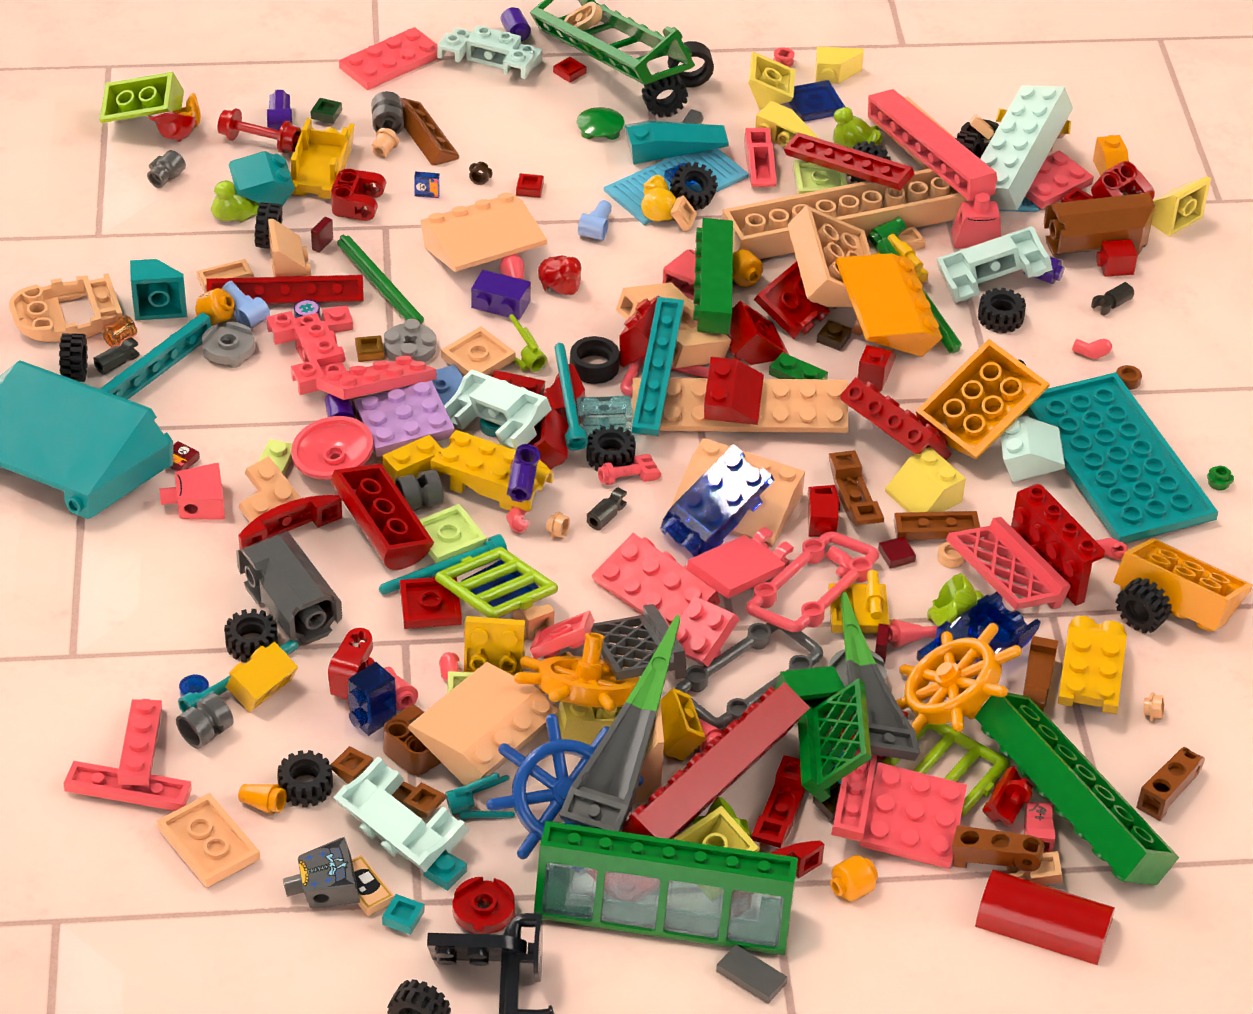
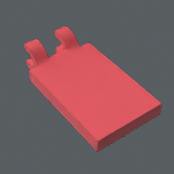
[686,527,794,599]

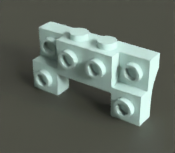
[437,25,542,79]
[936,226,1053,302]
[444,370,552,450]
[333,756,469,872]

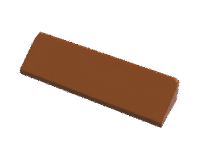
[401,98,460,165]

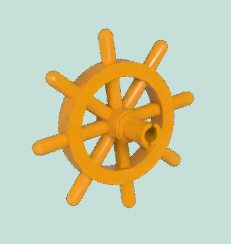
[896,623,1022,736]
[514,633,640,712]

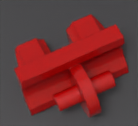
[982,766,1033,826]

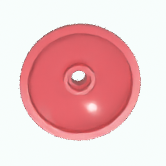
[291,416,374,480]

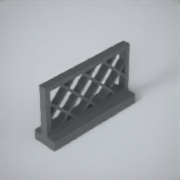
[590,604,687,680]

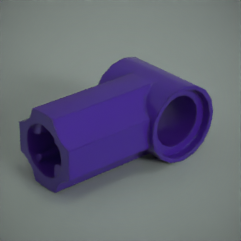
[267,89,292,130]
[507,444,540,502]

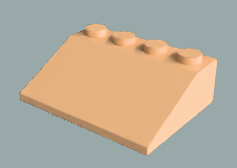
[420,193,548,272]
[788,205,871,307]
[669,438,805,547]
[407,662,559,791]

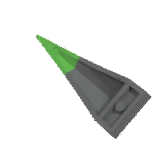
[840,591,920,761]
[559,614,681,832]

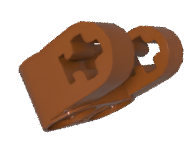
[383,705,442,775]

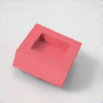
[322,305,353,332]

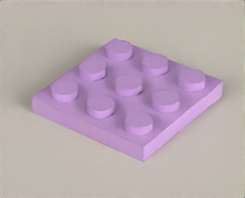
[354,380,455,457]

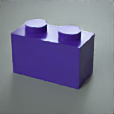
[471,270,531,320]

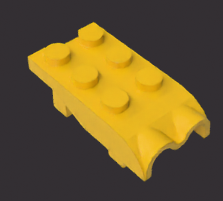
[290,118,355,199]
[430,430,554,512]
[1057,616,1127,714]

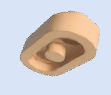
[564,2,602,31]

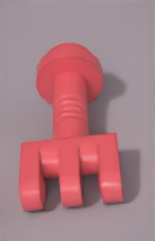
[598,454,661,485]

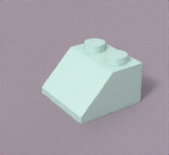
[1000,416,1065,482]

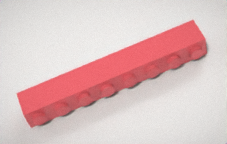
[868,89,997,201]

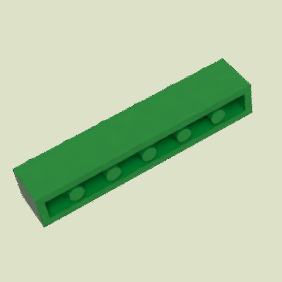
[693,218,733,334]

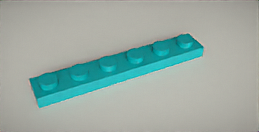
[632,297,684,436]
[100,312,211,400]

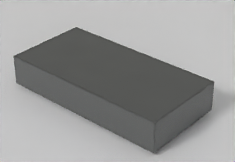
[716,944,788,1004]

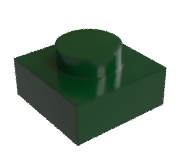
[310,98,342,124]

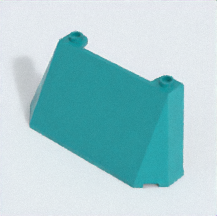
[0,360,173,519]

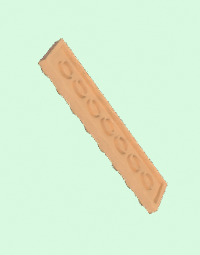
[632,378,848,433]

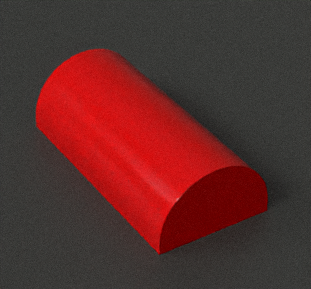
[331,463,434,570]
[975,869,1115,965]

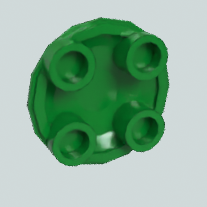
[577,107,625,140]

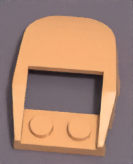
[9,273,123,342]

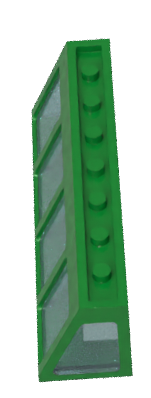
[534,821,798,955]

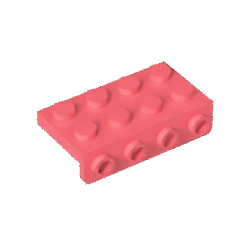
[592,533,720,627]

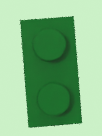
[769,352,828,380]

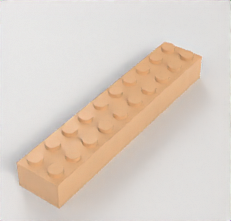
[722,169,968,259]

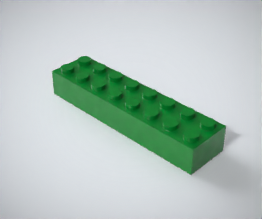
[975,693,1180,885]

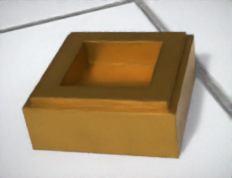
[355,335,385,362]

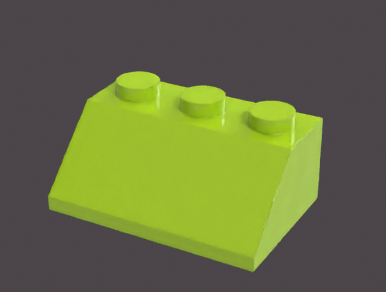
[99,71,184,123]

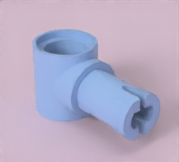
[578,200,612,240]
[221,281,270,329]

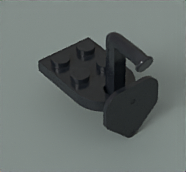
[427,913,554,1014]

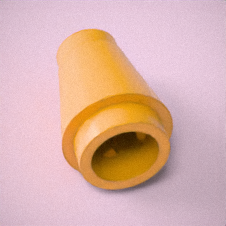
[238,784,287,814]

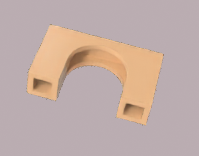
[616,282,731,368]

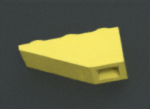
[755,101,818,147]
[556,701,623,745]

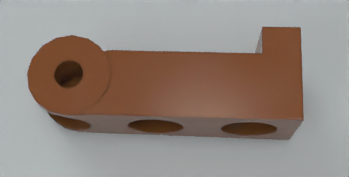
[1023,636,1058,711]
[1136,747,1205,821]
[952,825,1044,871]

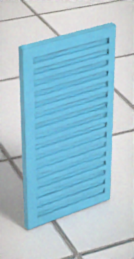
[604,149,749,225]

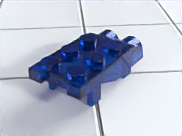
[660,444,774,557]
[916,591,1041,680]

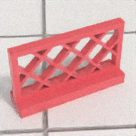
[946,517,1071,610]

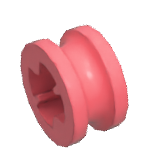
[773,47,795,67]

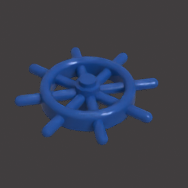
[486,714,643,872]

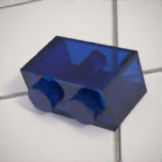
[347,662,396,736]

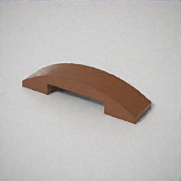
[829,450,884,526]
[331,746,446,818]

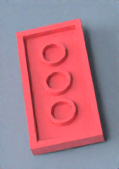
[339,27,438,90]
[316,356,437,400]

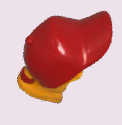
[148,93,201,142]

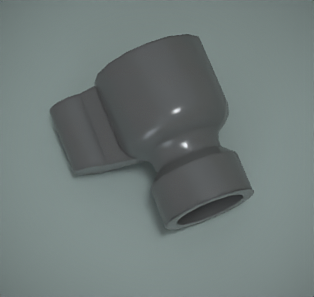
[147,150,186,188]

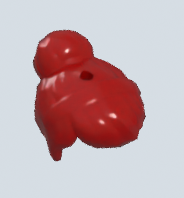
[538,255,582,295]

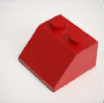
[619,295,660,368]
[726,300,789,365]
[704,357,764,425]
[528,407,569,470]

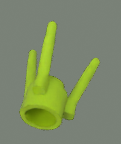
[509,314,548,372]

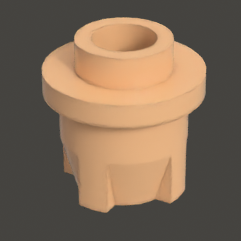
[371,128,399,158]

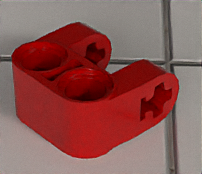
[1091,161,1155,200]
[331,169,387,221]
[328,627,376,704]

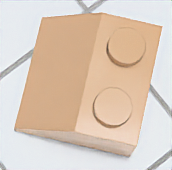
[268,219,311,277]

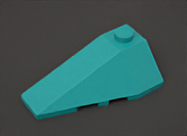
[624,121,729,164]

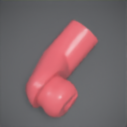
[1072,338,1112,359]
[1096,538,1128,560]

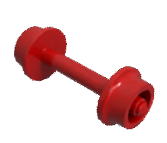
[217,108,301,153]

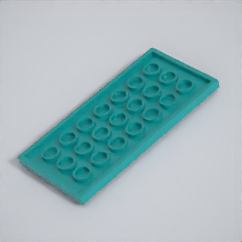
[1026,372,1218,543]

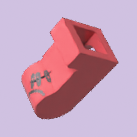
[1024,802,1055,853]

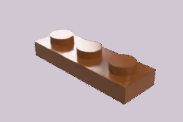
[893,511,980,540]

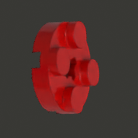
[452,877,515,934]

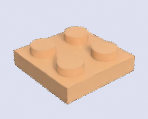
[441,326,516,376]

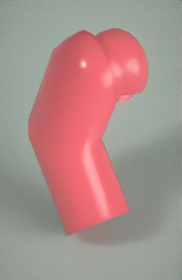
[506,507,529,533]
[826,546,853,578]
[439,652,460,682]

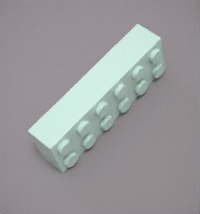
[973,85,1073,210]

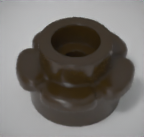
[469,161,493,185]

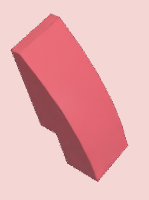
[744,128,776,187]

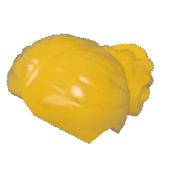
[641,175,676,221]

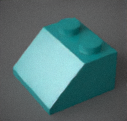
[228,151,295,207]
[130,259,187,320]

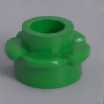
[1207,465,1234,490]

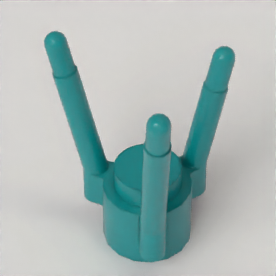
[445,773,515,820]

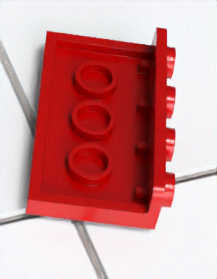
[753,261,837,339]
[840,377,952,461]
[1011,484,1105,606]

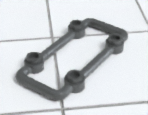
[674,623,823,729]

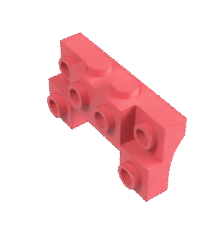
[266,311,347,395]

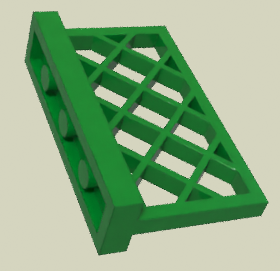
[798,678,872,803]

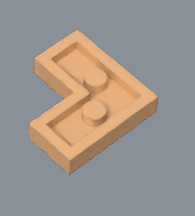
[239,456,301,522]

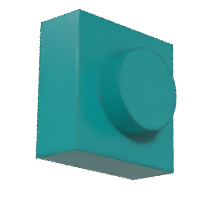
[423,850,467,891]
[382,894,425,935]

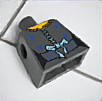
[283,837,360,909]

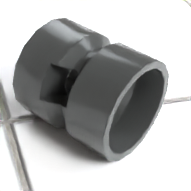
[371,91,404,134]
[395,469,444,510]
[176,693,234,749]

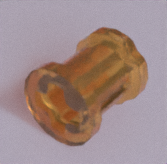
[102,315,137,347]

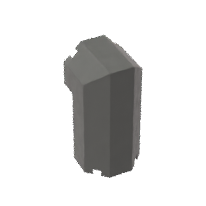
[236,531,342,645]

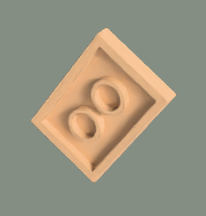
[157,793,260,888]

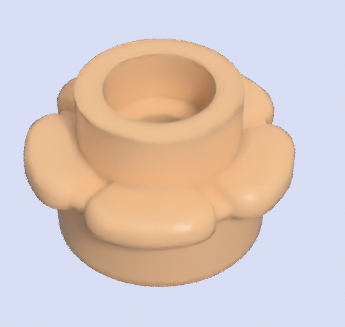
[546,512,570,539]
[1144,692,1165,721]

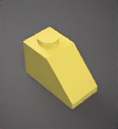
[815,47,864,83]

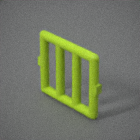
[435,547,558,618]
[882,724,1010,816]

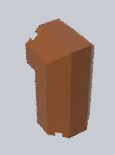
[1044,193,1155,255]

